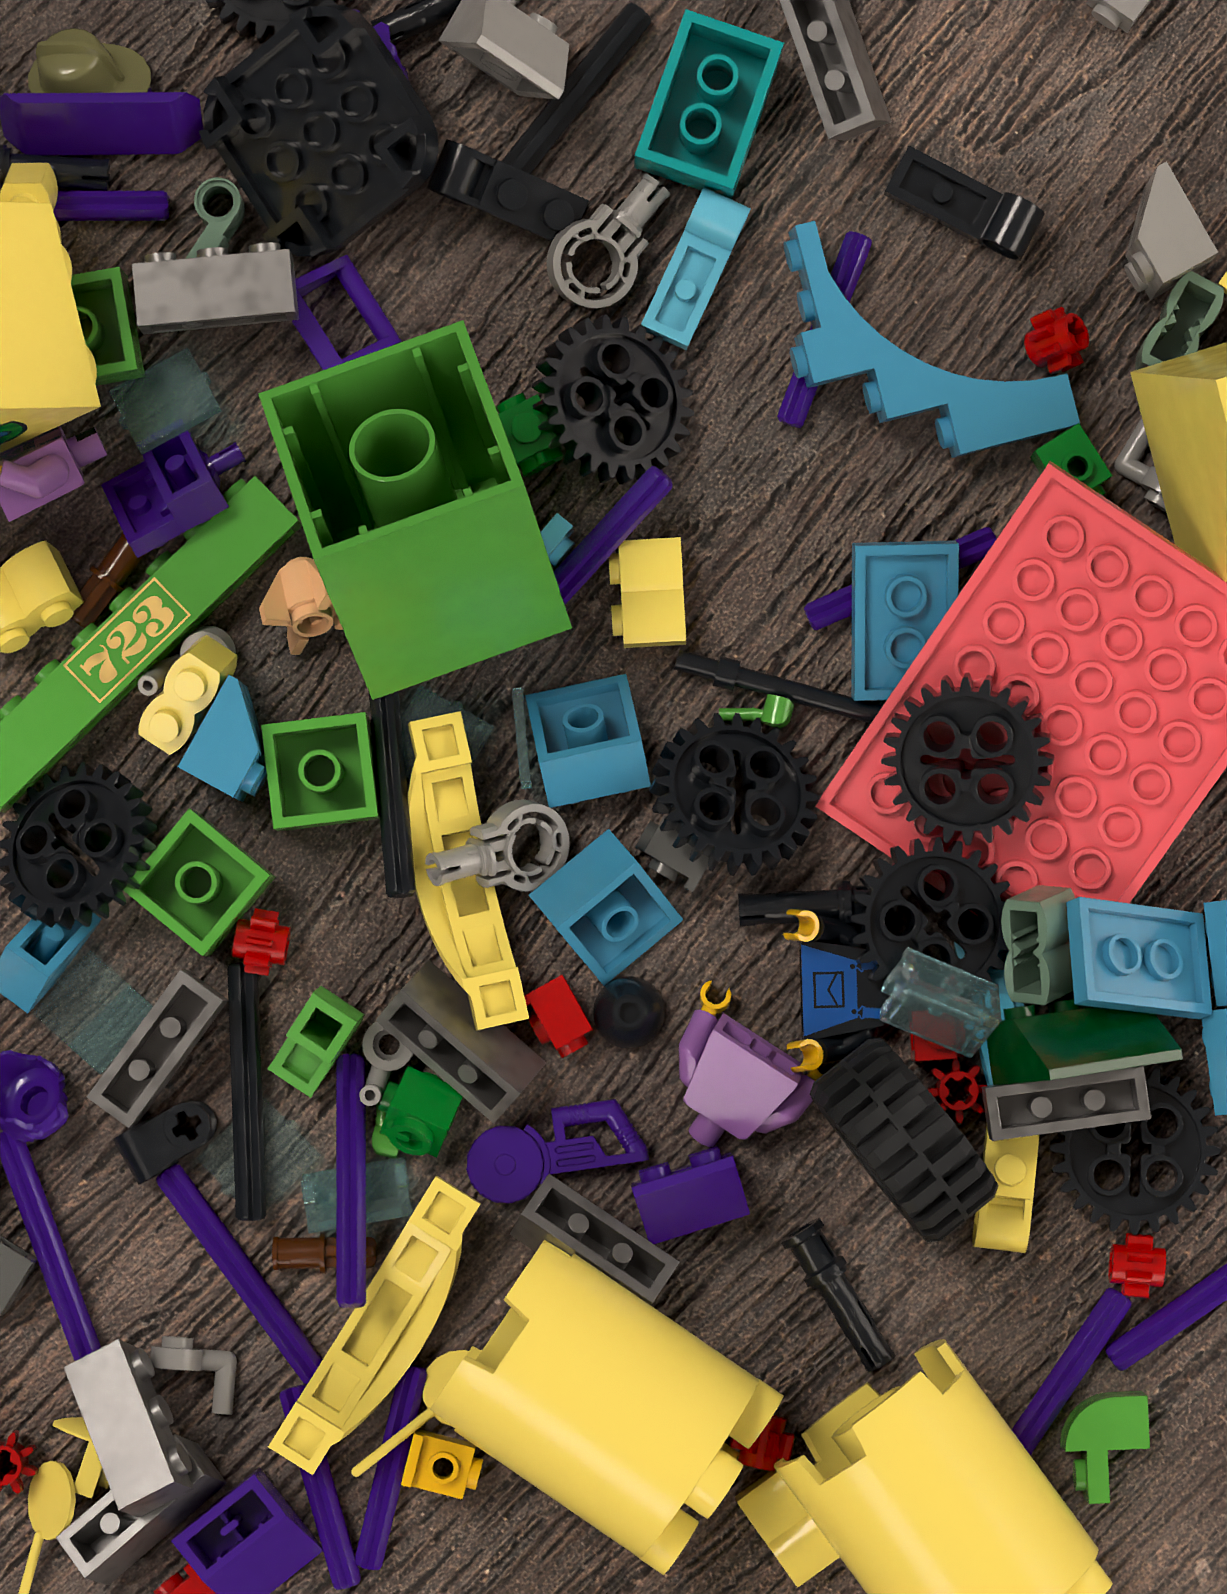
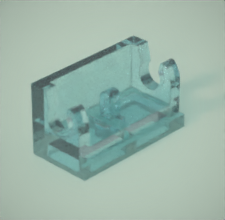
[880,947,1002,1058]
[301,1156,414,1234]

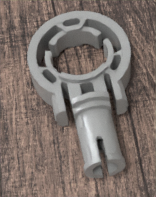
[546,173,670,308]
[425,799,570,891]

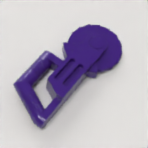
[466,1099,649,1203]

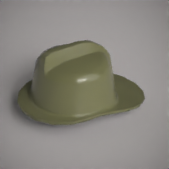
[28,28,151,93]

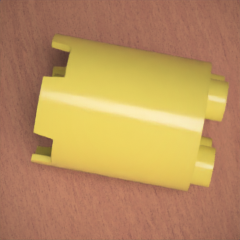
[430,1240,784,1575]
[774,1339,1113,1594]

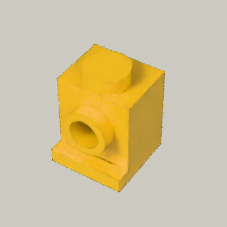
[401,1429,484,1499]

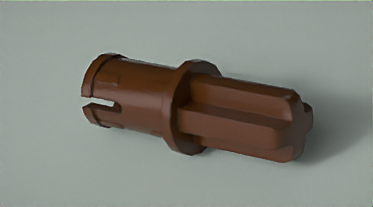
[71,532,148,628]
[272,1232,377,1274]

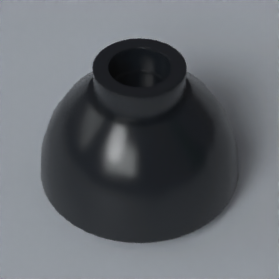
[593,976,666,1049]

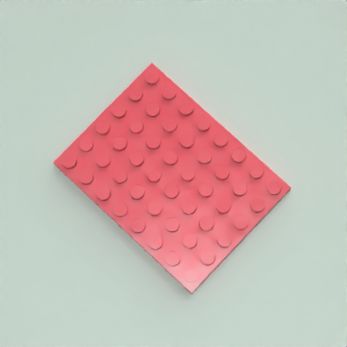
[815,461,1227,916]

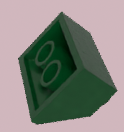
[984,999,1183,1085]

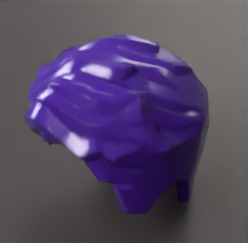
[0,1050,69,1143]

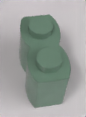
[1135,271,1224,370]
[1001,885,1075,1005]

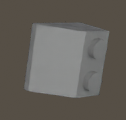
[438,0,570,100]
[1124,161,1218,300]

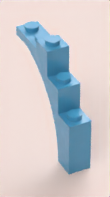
[784,221,1080,458]

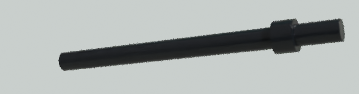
[674,650,883,724]

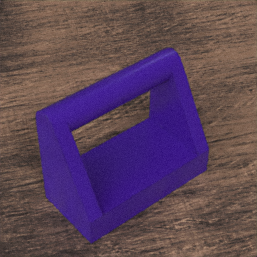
[291,255,402,370]

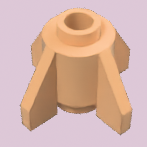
[259,557,343,655]

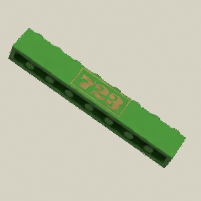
[0,476,302,813]

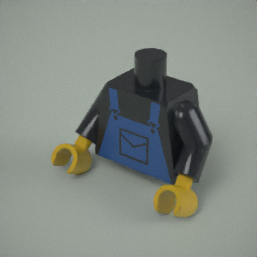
[783,909,917,1073]

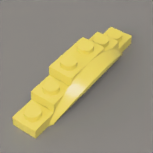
[408,711,529,1031]
[268,1176,481,1475]

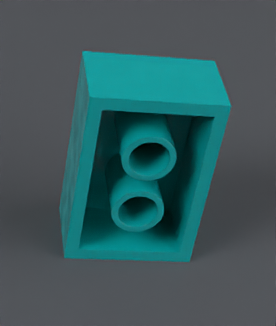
[634,9,784,199]

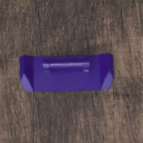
[0,88,204,155]

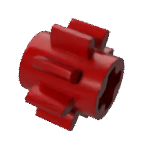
[1024,307,1089,374]
[232,908,291,976]
[927,1058,987,1123]
[1108,1233,1166,1298]
[729,1414,795,1471]
[0,1430,39,1494]

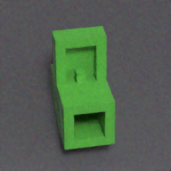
[268,985,365,1098]
[1060,1391,1150,1504]

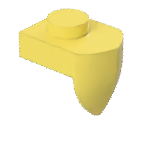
[52,1417,109,1499]

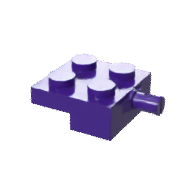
[101,421,246,558]

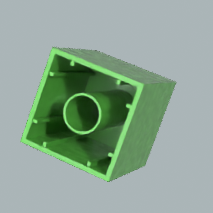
[258,320,572,700]

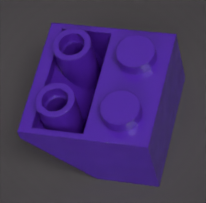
[631,1146,750,1244]
[171,1467,323,1594]

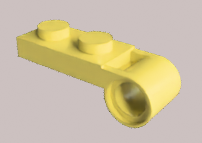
[972,1122,1040,1253]

